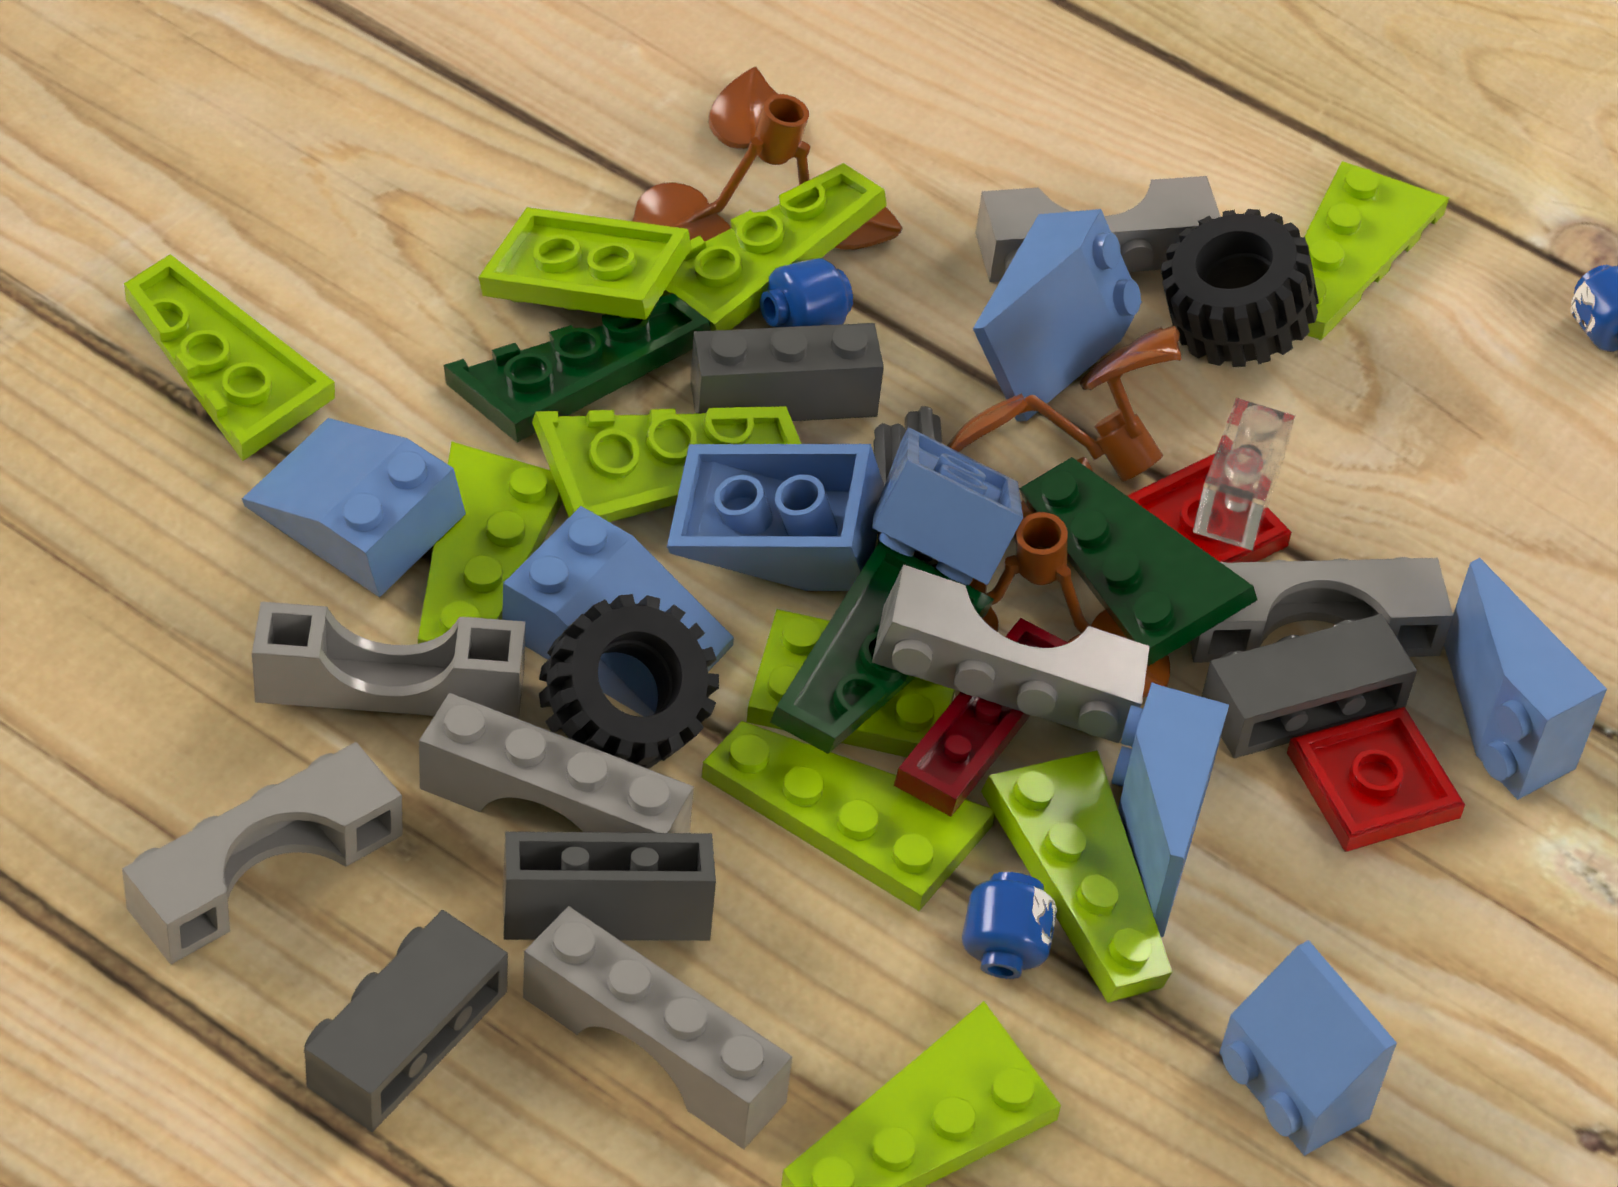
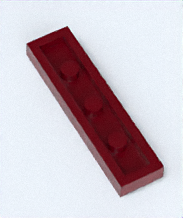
[894,617,1068,817]

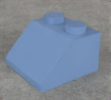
[1219,940,1397,1156]

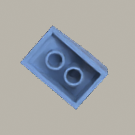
[973,209,1142,421]
[242,418,466,598]
[872,427,1023,585]
[667,444,884,591]
[502,506,734,717]
[1444,558,1607,800]
[1111,683,1229,937]

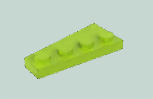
[661,163,887,331]
[124,254,335,461]
[532,406,801,522]
[418,441,563,644]
[701,721,995,911]
[781,1001,1061,1187]

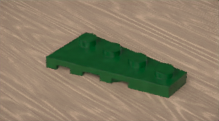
[443,293,711,443]
[1019,457,1258,666]
[770,541,994,754]

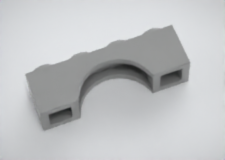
[976,176,1221,282]
[1189,557,1453,663]
[872,565,1150,743]
[252,602,525,719]
[419,693,694,833]
[122,742,403,964]
[523,906,792,1149]

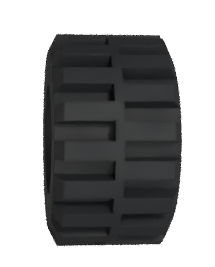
[1161,209,1319,367]
[539,594,719,769]

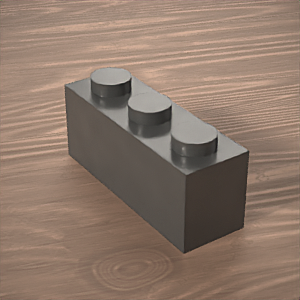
[690,323,884,421]
[1201,614,1417,759]
[503,831,716,941]
[304,909,508,1132]

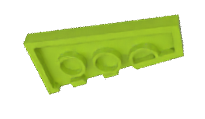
[1304,161,1449,340]
[981,750,1172,1003]

